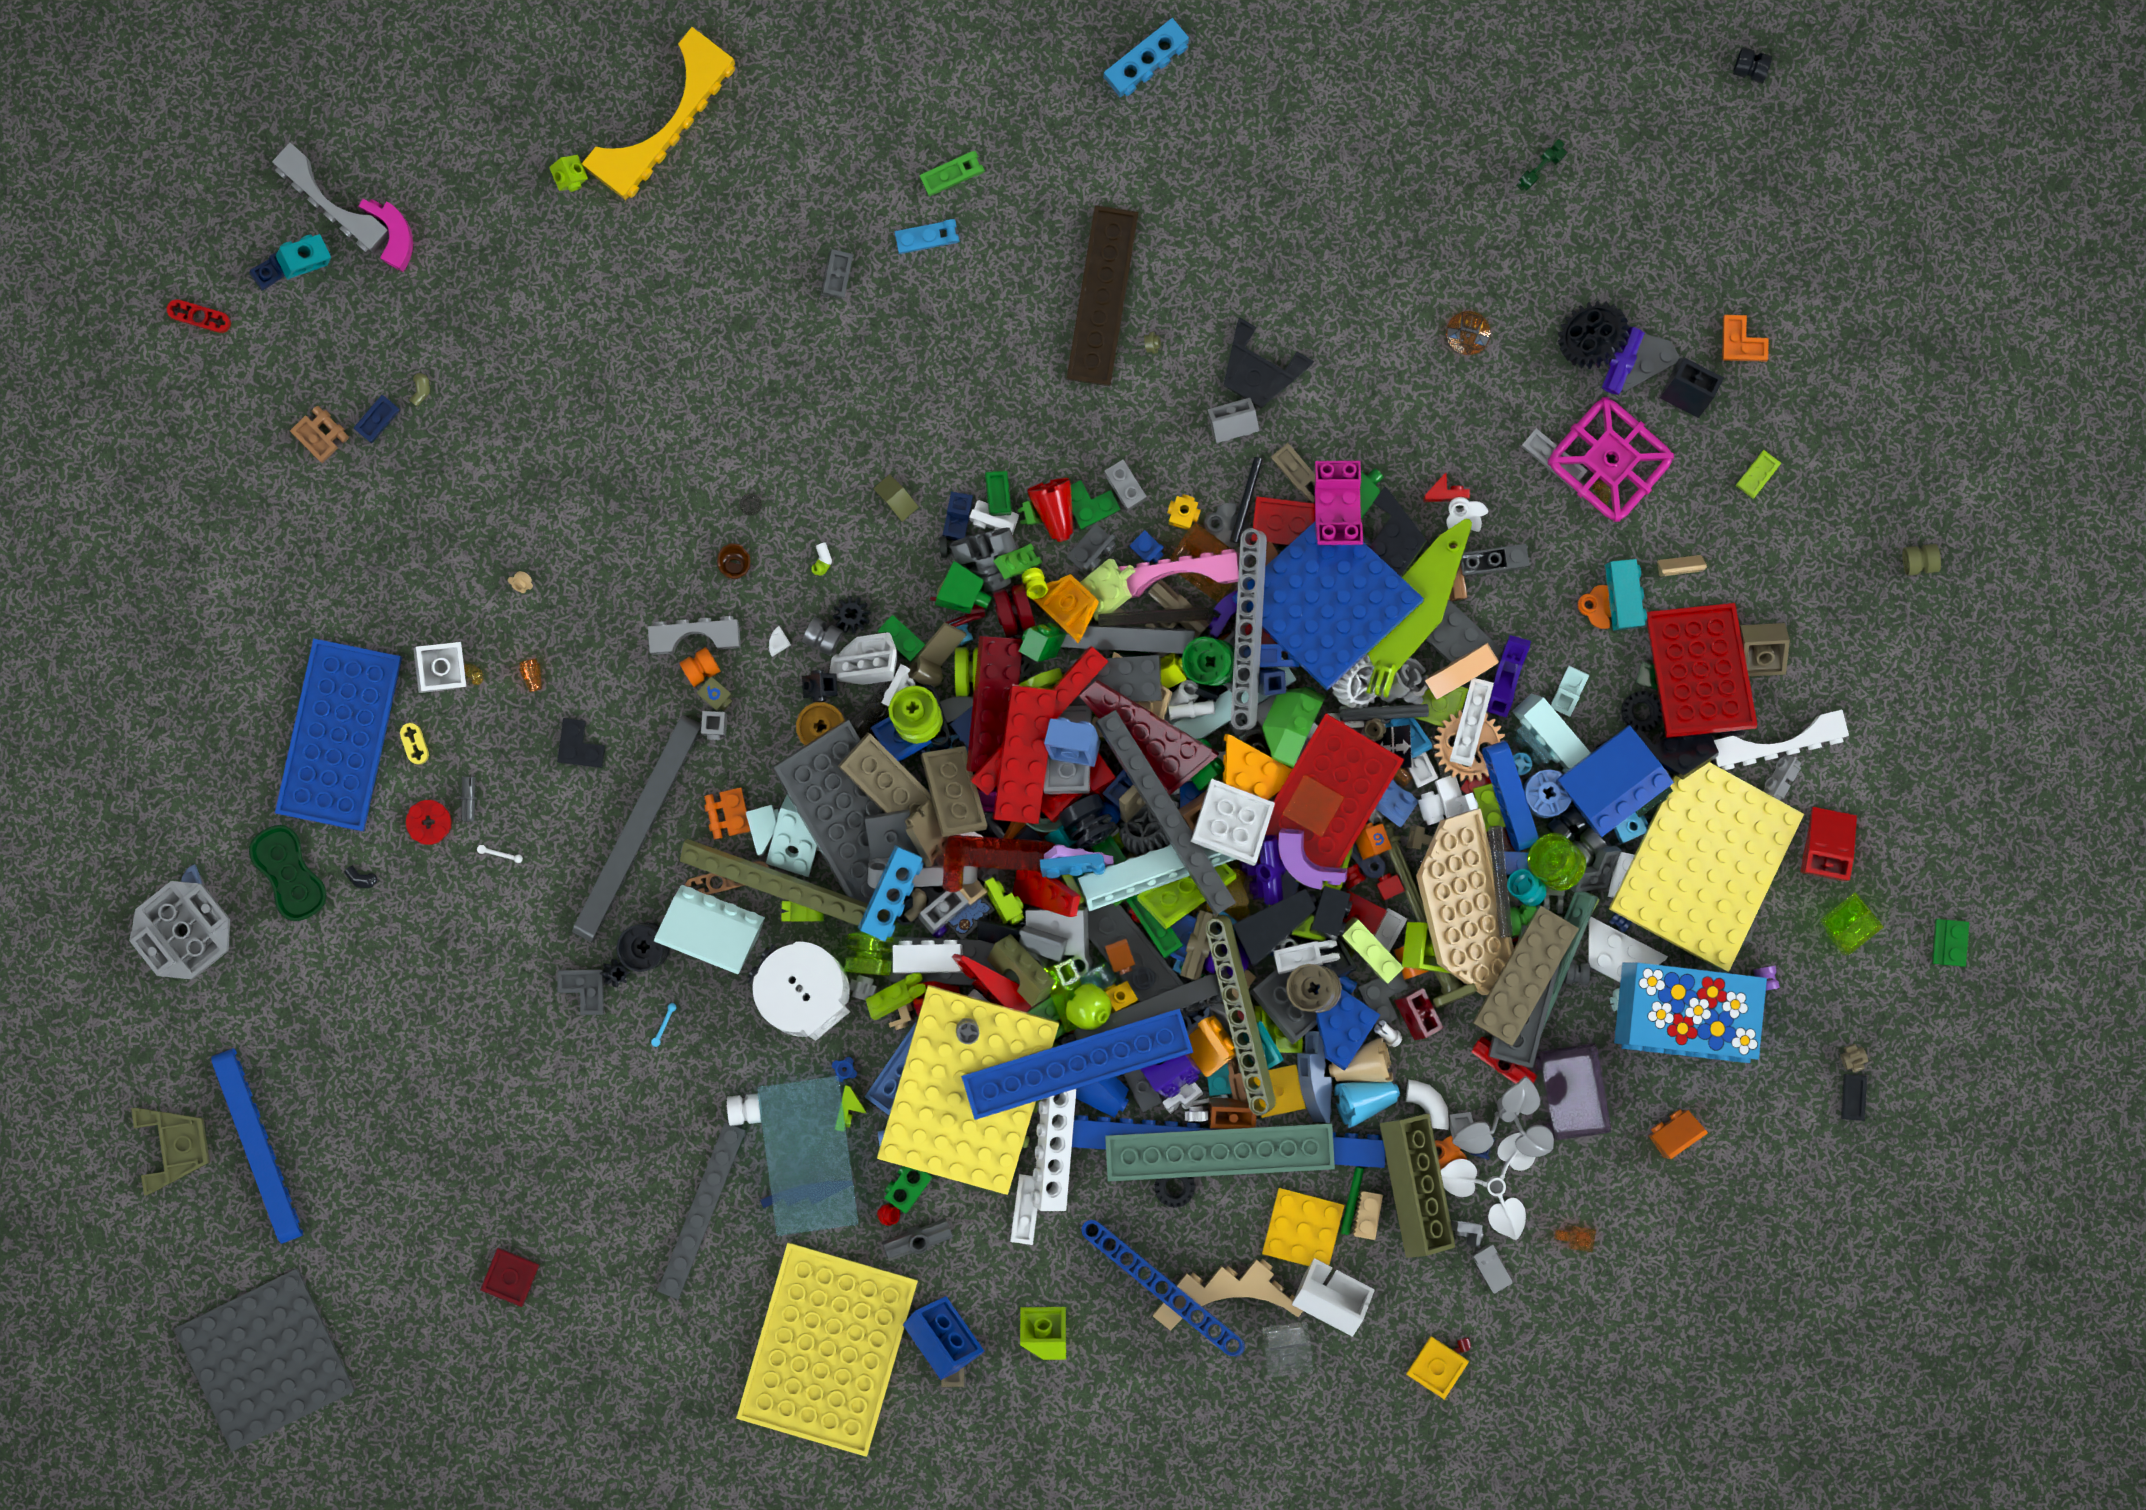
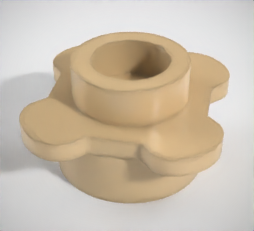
[508,571,533,593]

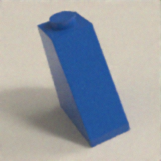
[1076,1077,1129,1118]

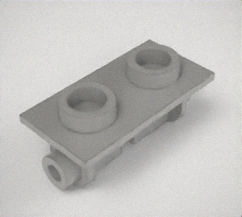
[1763,754,1801,801]

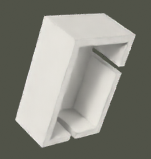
[1292,1258,1374,1337]

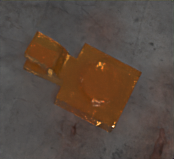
[1554,1226,1596,1252]

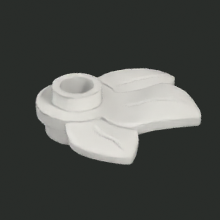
[1446,497,1488,532]

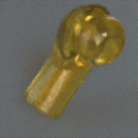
[1591,478,1611,509]
[464,663,484,685]

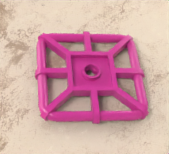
[1548,397,1674,522]

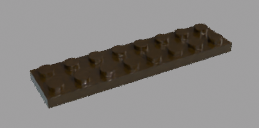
[1067,205,1139,387]

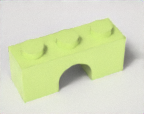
[1339,917,1404,983]

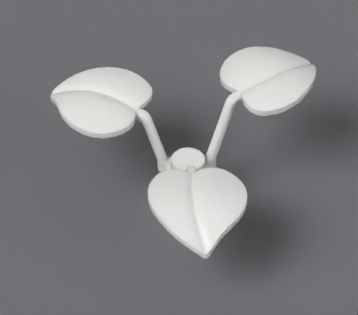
[1441,1132,1535,1240]

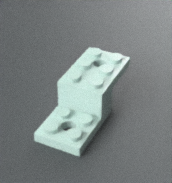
[766,795,818,877]

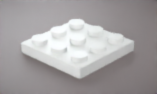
[1190,779,1275,866]

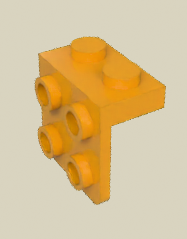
[1189,1015,1236,1077]

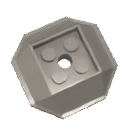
[129,881,230,979]

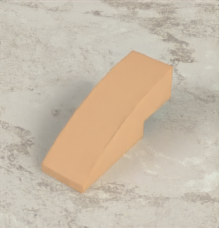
[1425,643,1499,700]

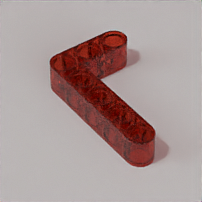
[942,835,1056,892]

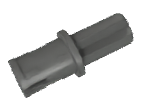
[459,777,477,822]

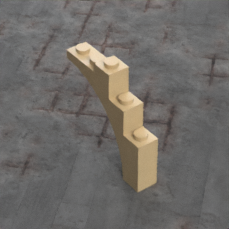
[1152,1259,1303,1331]

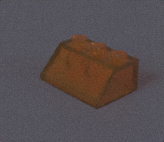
[1169,522,1234,603]

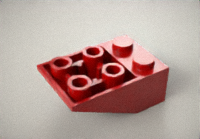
[1800,807,1857,881]

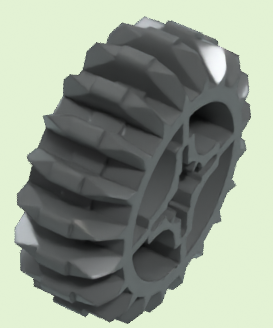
[1119,804,1170,856]

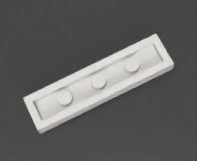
[1450,678,1494,767]

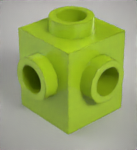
[549,155,588,192]

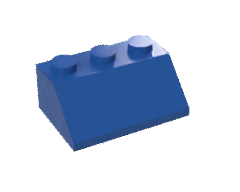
[903,1296,984,1380]

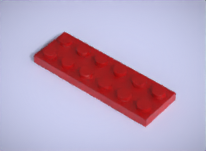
[993,684,1057,824]

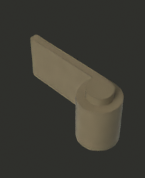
[908,622,967,687]

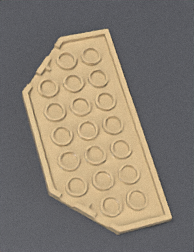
[1416,808,1514,995]

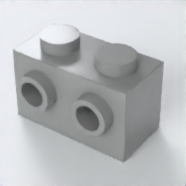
[1207,398,1259,443]

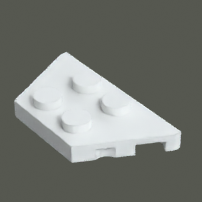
[1588,916,1668,983]

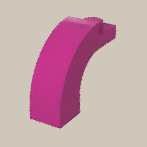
[359,199,413,272]

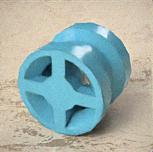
[1513,753,1532,776]

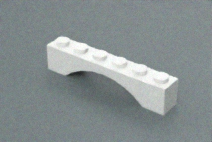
[1713,710,1849,770]

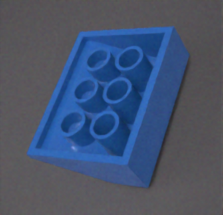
[1557,725,1674,837]

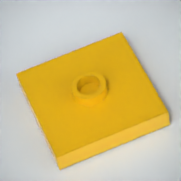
[1254,1064,1306,1118]
[1406,1336,1469,1400]

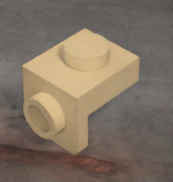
[889,1002,913,1030]

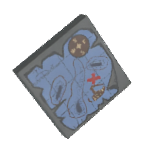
[947,885,995,940]

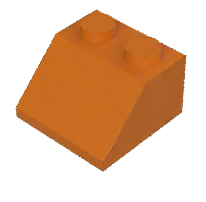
[1648,1109,1708,1159]

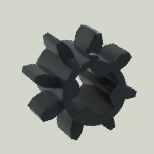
[600,959,630,988]

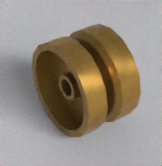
[796,702,845,745]

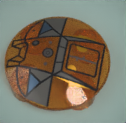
[1446,311,1491,355]

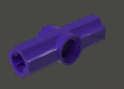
[1601,326,1645,395]
[1256,835,1286,905]

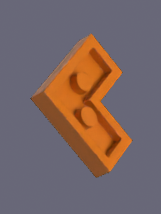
[1722,315,1769,362]

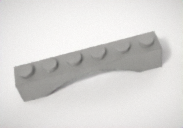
[272,143,389,254]

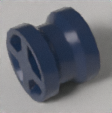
[1609,913,1632,933]

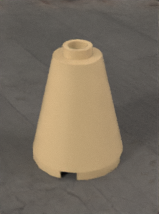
[1329,1037,1393,1082]

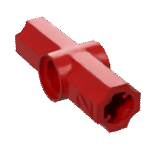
[1471,1036,1537,1084]

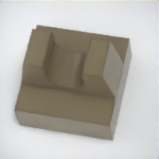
[1406,826,1433,850]

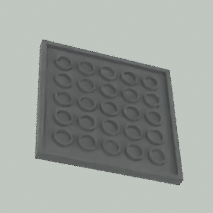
[174,1268,356,1452]

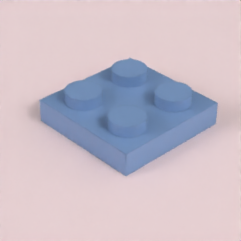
[1375,780,1418,828]

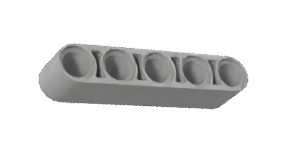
[868,854,978,888]

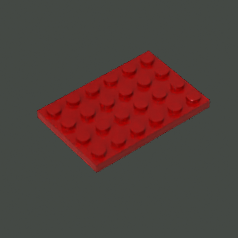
[1646,603,1757,738]
[1265,713,1404,868]

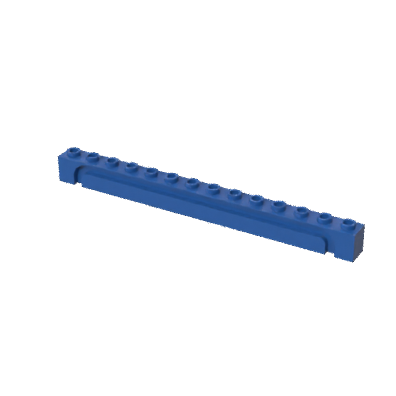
[1072,1115,1385,1168]

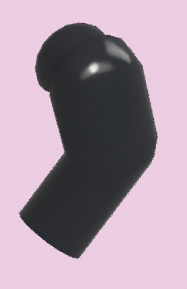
[344,865,378,889]

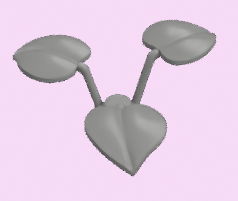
[1452,1076,1554,1157]

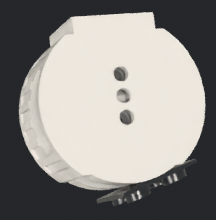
[748,942,850,1041]

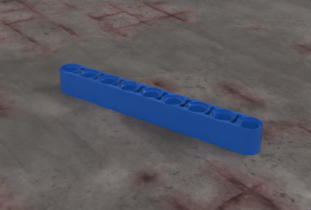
[211,1048,303,1244]
[1082,1220,1245,1357]

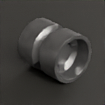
[802,617,843,656]
[1566,828,1608,868]

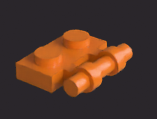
[704,788,751,840]

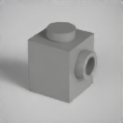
[701,711,727,740]

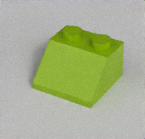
[1402,922,1451,974]

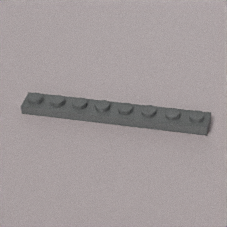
[657,1122,746,1300]

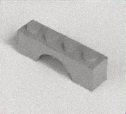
[648,616,741,655]

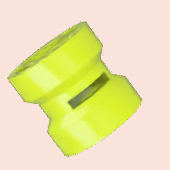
[1021,568,1048,599]

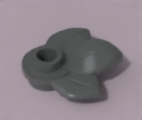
[1204,503,1249,547]

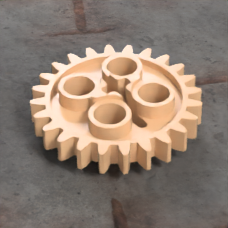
[1433,710,1505,782]

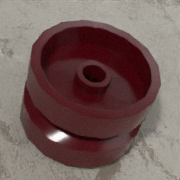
[993,583,1035,638]

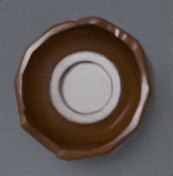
[717,543,750,579]

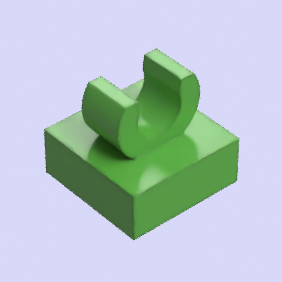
[1018,501,1043,525]

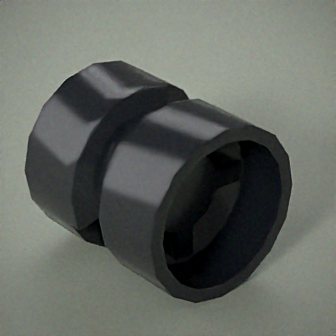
[1733,47,1772,84]
[1546,805,1589,847]

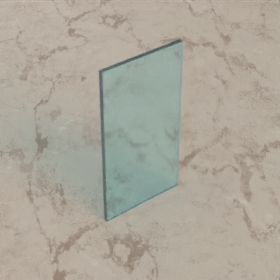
[757,1075,859,1236]

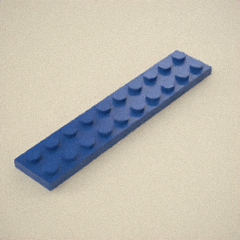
[961,1008,1193,1120]

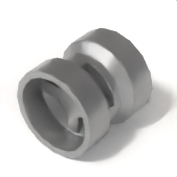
[956,1018,979,1044]

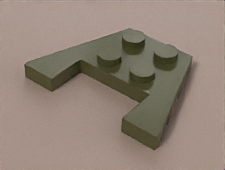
[131,1108,210,1196]

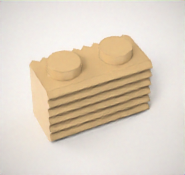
[1352,1190,1383,1240]

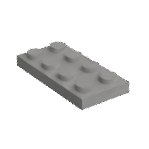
[1044,705,1092,794]

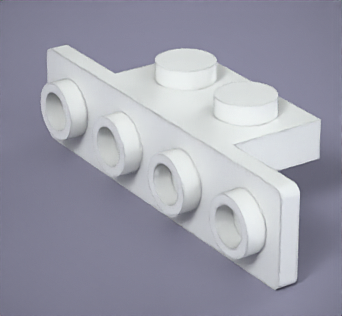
[1435,776,1485,825]

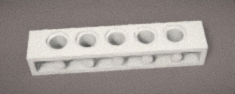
[1031,1089,1076,1211]

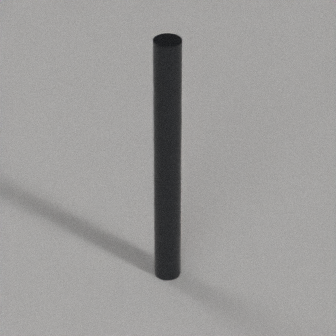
[1230,457,1263,543]

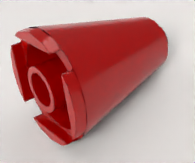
[1027,478,1073,542]

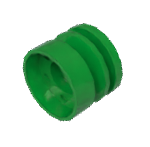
[1181,637,1235,687]

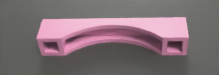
[1118,549,1240,598]

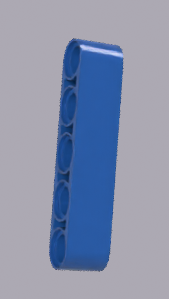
[1482,740,1539,852]

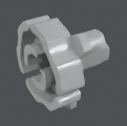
[1380,658,1429,705]

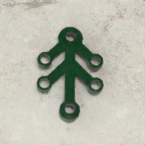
[1516,139,1568,191]

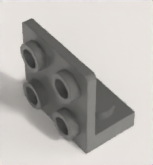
[1066,524,1116,575]

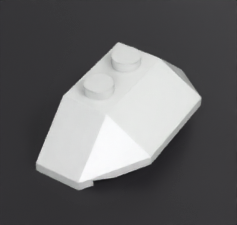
[829,632,897,685]

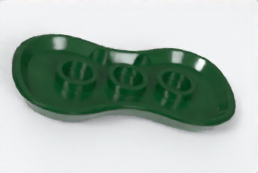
[249,825,327,921]

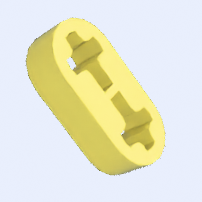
[400,723,429,765]

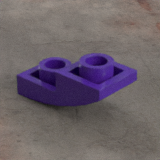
[1239,860,1264,900]

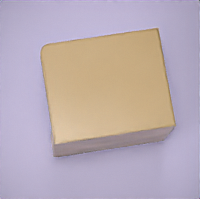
[957,880,988,907]

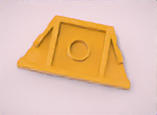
[1031,574,1099,643]
[1223,734,1292,800]

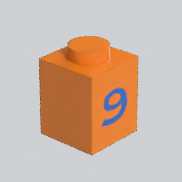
[1356,823,1392,860]

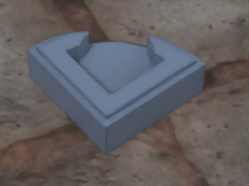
[181,864,202,884]

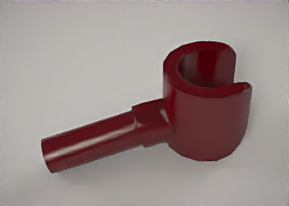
[1453,1337,1471,1354]

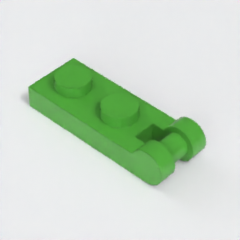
[919,151,985,197]
[993,544,1043,579]

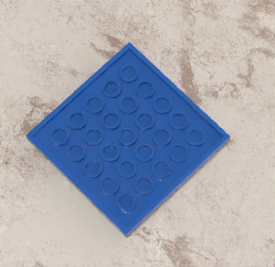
[1232,522,1424,690]

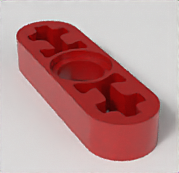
[167,299,231,333]

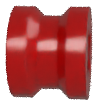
[1345,863,1367,890]

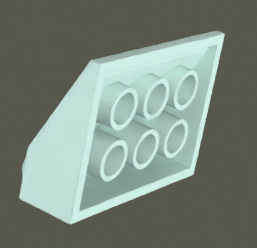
[654,885,765,974]

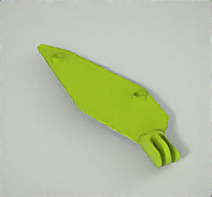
[1366,519,1472,698]

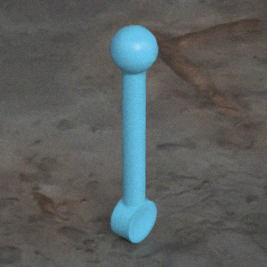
[651,1003,676,1047]

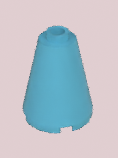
[1334,1082,1400,1128]

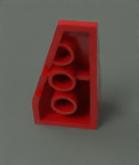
[952,954,1032,1012]

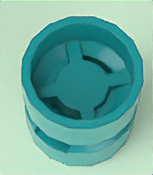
[1507,869,1547,906]

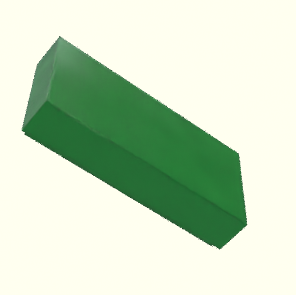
[985,471,1012,516]

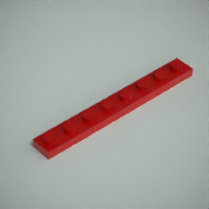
[970,646,1109,796]

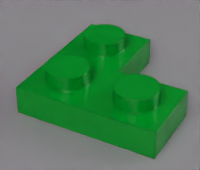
[1071,480,1121,530]

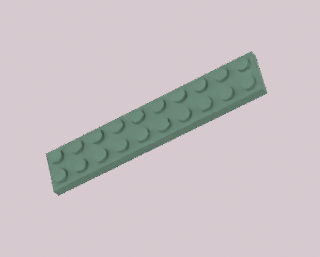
[1105,1123,1335,1181]

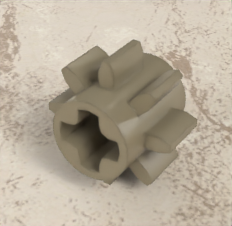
[1840,1044,1868,1073]

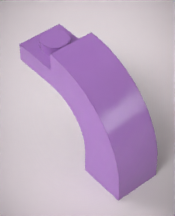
[1279,828,1348,889]

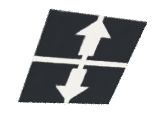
[1375,725,1412,769]

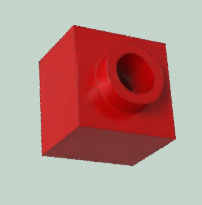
[1375,873,1405,901]

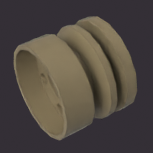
[1286,964,1342,1013]

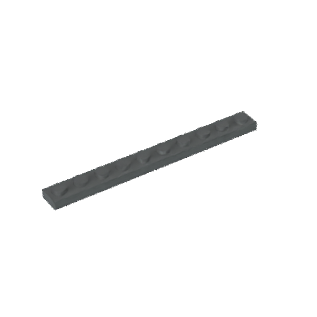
[1095,710,1236,916]

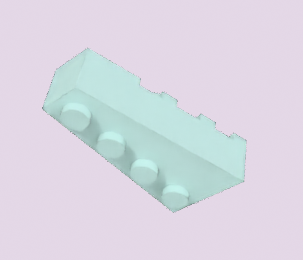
[1512,693,1591,773]

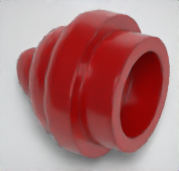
[877,1203,900,1226]

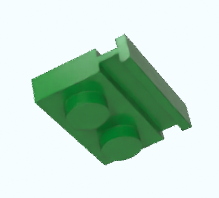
[1932,919,1969,967]

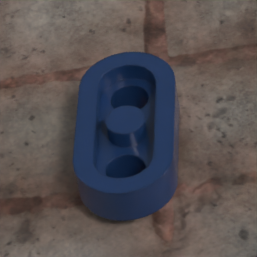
[1351,841,1385,879]

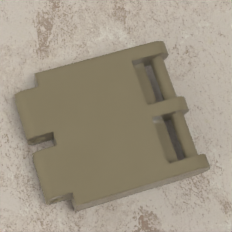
[905,801,955,867]

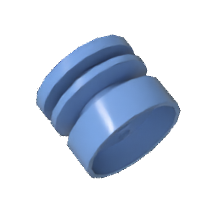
[1523,769,1571,819]

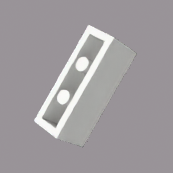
[893,940,963,974]

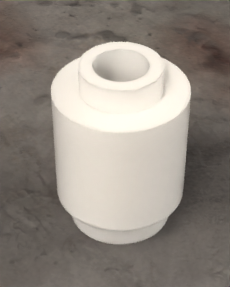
[1418,791,1445,825]

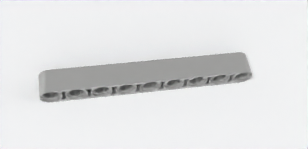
[1231,528,1267,731]

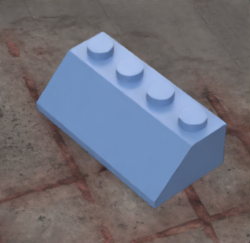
[865,1022,916,1115]

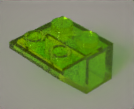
[1820,892,1884,956]

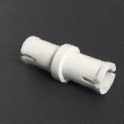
[1169,700,1215,720]

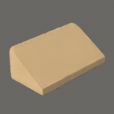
[1657,555,1707,577]

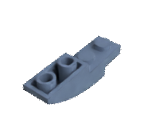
[1297,1031,1332,1123]

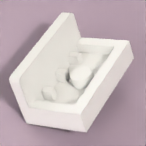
[969,500,1019,535]

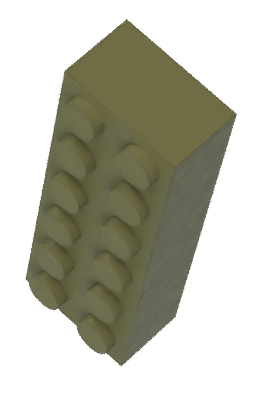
[1380,1113,1455,1258]

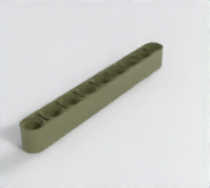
[1206,915,1276,1116]

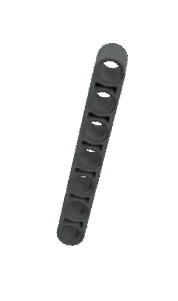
[1043,622,1195,653]
[1074,974,1223,1040]

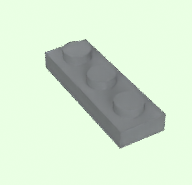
[1521,428,1588,489]

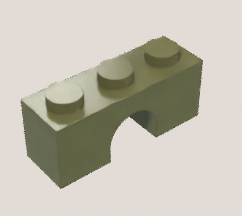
[987,934,1056,1007]

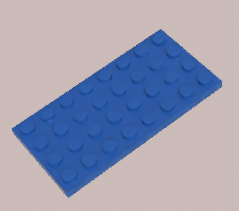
[275,638,402,832]

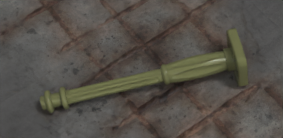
[1376,818,1478,1008]

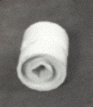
[727,1094,762,1126]

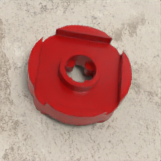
[406,800,452,845]

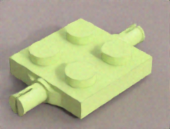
[1080,559,1135,621]

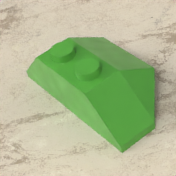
[1262,687,1326,768]

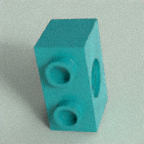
[276,234,331,280]

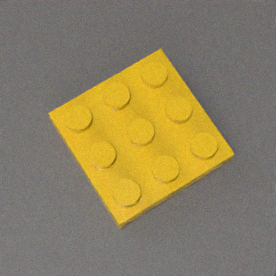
[1262,1188,1345,1266]

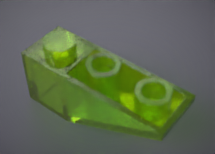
[1044,958,1081,1033]

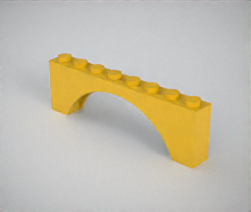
[582,27,735,201]

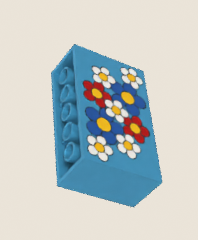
[1614,962,1767,1063]

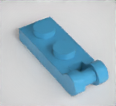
[895,219,960,254]
[1040,853,1106,878]

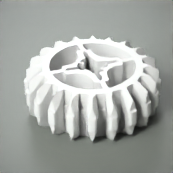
[1332,654,1380,709]

